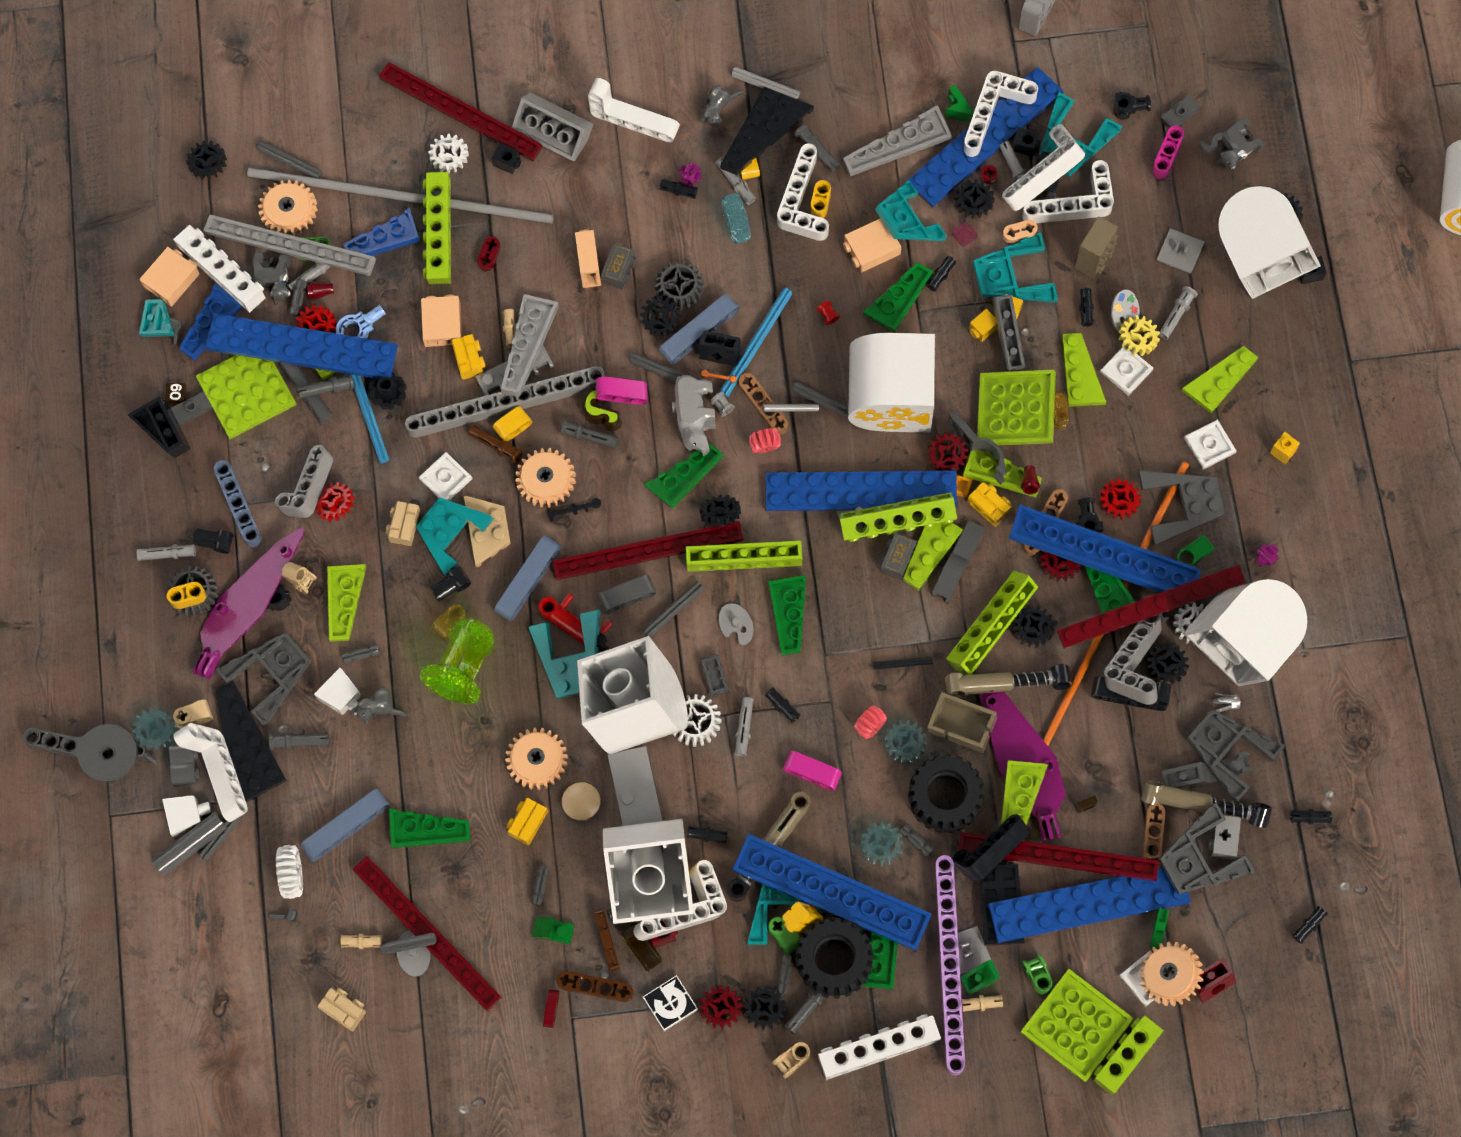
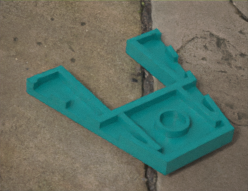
[1039,92,1122,177]
[973,232,1058,302]
[529,610,601,698]
[747,884,827,945]

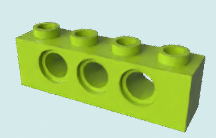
[1093,1015,1164,1096]

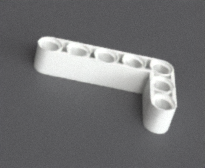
[964,71,1038,157]
[588,78,680,142]
[1002,124,1085,211]
[777,143,829,241]
[1022,160,1114,223]
[174,723,248,822]
[633,860,727,941]

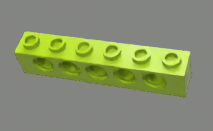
[423,172,451,284]
[839,492,957,542]
[686,541,802,572]
[946,570,1038,675]

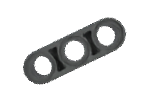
[598,575,656,614]

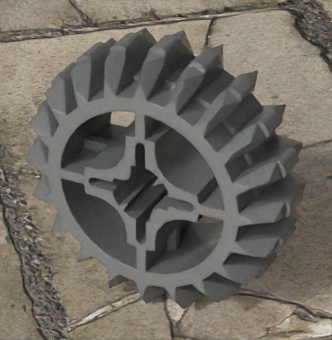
[654,260,704,310]
[166,566,219,617]

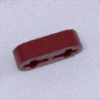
[477,236,501,272]
[543,989,560,1028]

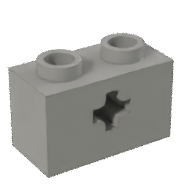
[1208,815,1241,860]

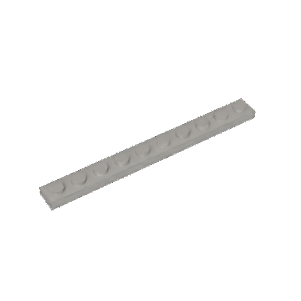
[203,215,376,276]

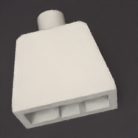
[314,668,361,715]
[162,796,212,839]

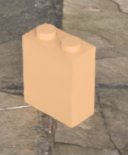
[843,218,901,273]
[575,229,601,288]
[139,247,199,307]
[421,294,462,347]

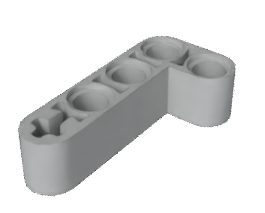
[275,445,333,518]

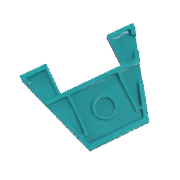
[875,180,947,241]
[416,497,495,576]

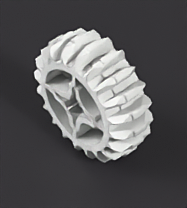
[673,694,722,747]
[276,845,303,899]

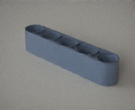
[659,294,740,365]
[214,460,262,548]
[494,535,561,622]
[300,789,390,862]

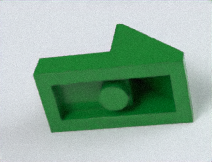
[945,85,974,123]
[532,917,575,945]
[960,959,1001,995]

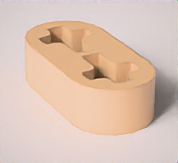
[1003,220,1038,244]

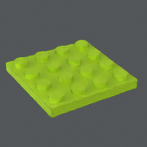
[196,355,297,439]
[977,370,1056,445]
[1020,969,1134,1083]

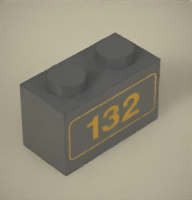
[601,243,637,290]
[879,533,917,581]

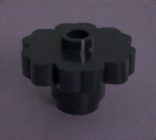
[369,372,407,410]

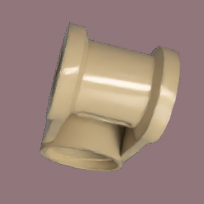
[282,562,317,594]
[173,699,213,729]
[772,1042,810,1079]

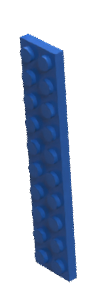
[907,67,1064,208]
[206,313,398,379]
[766,471,957,511]
[1009,505,1201,604]
[732,834,932,951]
[988,868,1191,944]

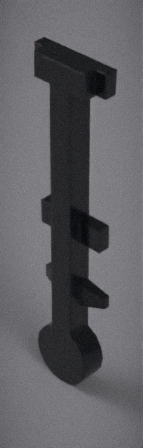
[547,498,601,522]

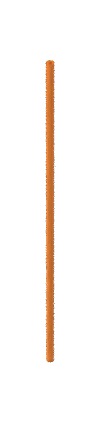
[1043,462,1189,746]

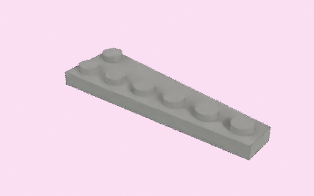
[843,105,952,176]
[501,294,559,397]

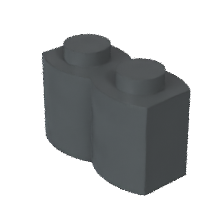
[169,745,201,787]

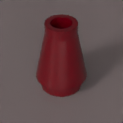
[306,282,334,300]
[1021,465,1040,495]

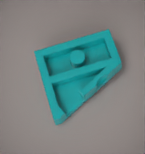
[139,299,174,337]

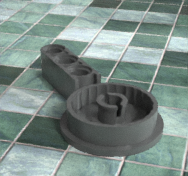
[22,724,137,782]

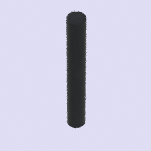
[874,657,933,670]

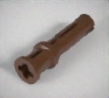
[468,425,523,465]

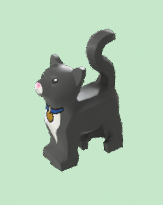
[1199,117,1265,169]
[252,253,291,309]

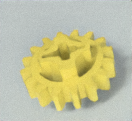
[1119,315,1160,356]

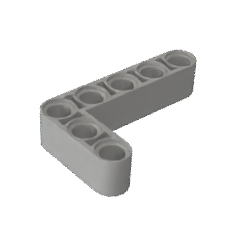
[1019,0,1055,37]
[1104,614,1162,705]

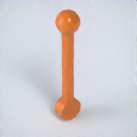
[701,370,737,383]

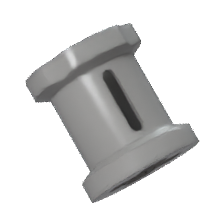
[710,392,735,417]

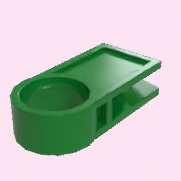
[1176,534,1215,566]
[1150,907,1169,949]

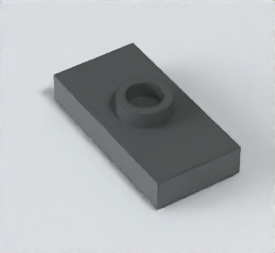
[1160,96,1200,128]
[171,392,213,426]
[700,654,729,697]

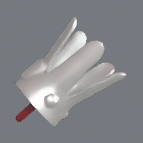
[1213,693,1244,712]

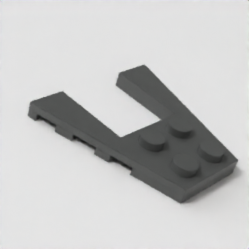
[1138,471,1225,546]
[215,632,312,727]
[1187,710,1285,803]
[1158,802,1255,894]

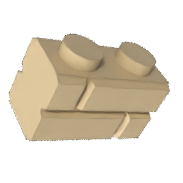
[386,501,420,546]
[318,987,366,1032]

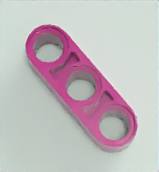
[1152,126,1184,179]
[596,377,648,405]
[782,751,842,791]

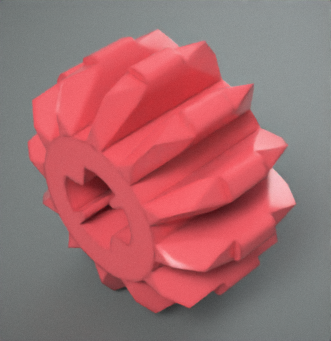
[749,428,781,454]
[854,705,887,739]

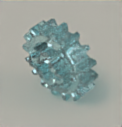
[132,707,176,750]
[884,720,927,763]
[861,822,904,866]

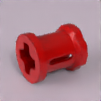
[816,301,840,326]

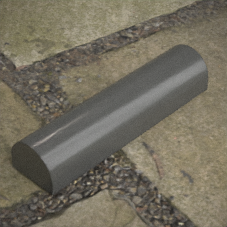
[992,294,1025,372]
[280,362,333,426]
[152,812,227,876]

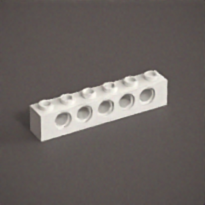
[173,225,266,313]
[818,1014,941,1080]

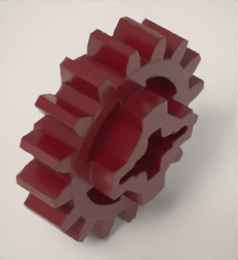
[927,431,968,471]
[1040,551,1081,582]
[699,985,743,1030]

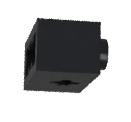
[699,330,740,366]

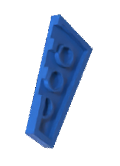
[343,208,420,256]
[179,284,244,362]

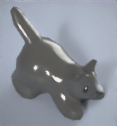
[700,85,745,124]
[350,688,407,725]

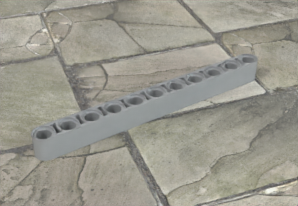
[405,366,605,438]

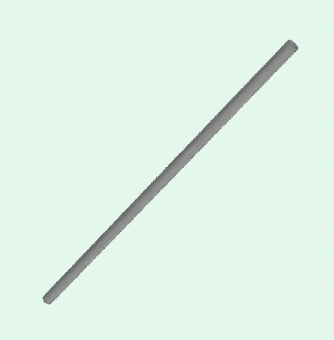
[247,168,554,224]

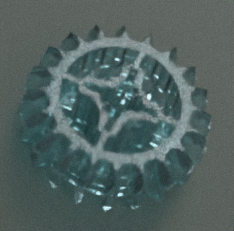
[722,193,751,244]

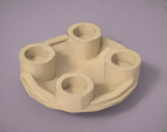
[562,782,601,821]

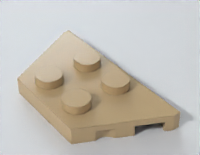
[464,496,511,567]

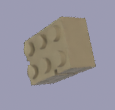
[1075,217,1119,279]
[927,692,997,753]

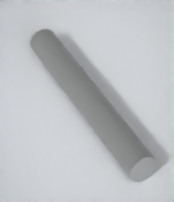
[763,404,819,412]

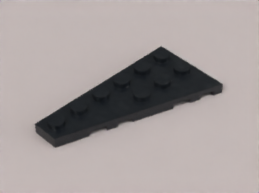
[720,87,814,175]
[216,681,287,803]

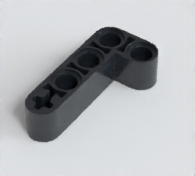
[1091,676,1172,711]
[952,814,1030,881]

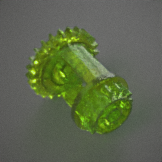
[419,618,495,706]

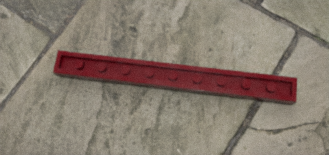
[379,62,543,161]
[552,521,744,580]
[1057,565,1246,649]
[958,832,1159,882]
[352,856,502,1012]

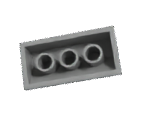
[512,93,594,161]

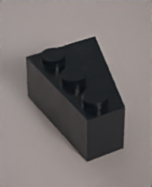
[128,396,191,458]

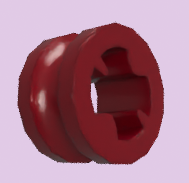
[981,165,997,184]

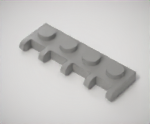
[476,345,554,396]

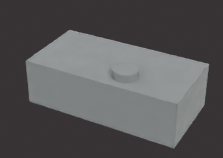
[608,746,662,826]

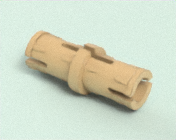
[502,309,516,348]
[341,933,382,949]
[961,994,1003,1012]

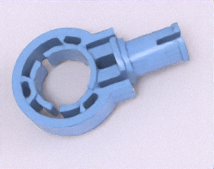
[336,305,386,339]

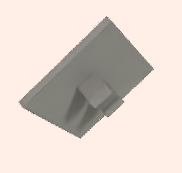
[1156,228,1204,274]
[943,926,991,975]

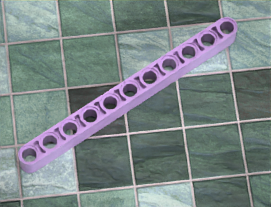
[935,855,965,1076]

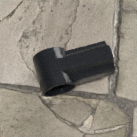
[193,528,234,554]
[430,566,471,602]

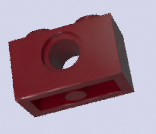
[1194,957,1237,1004]

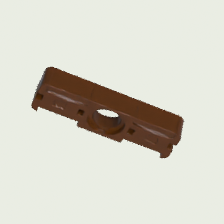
[594,909,620,973]

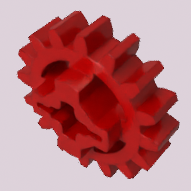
[295,304,337,333]
[1099,478,1141,520]
[315,482,355,522]

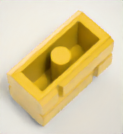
[451,334,486,380]
[967,482,1012,527]
[506,798,548,846]
[782,902,823,934]

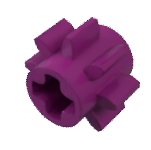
[679,163,702,186]
[1256,544,1280,567]

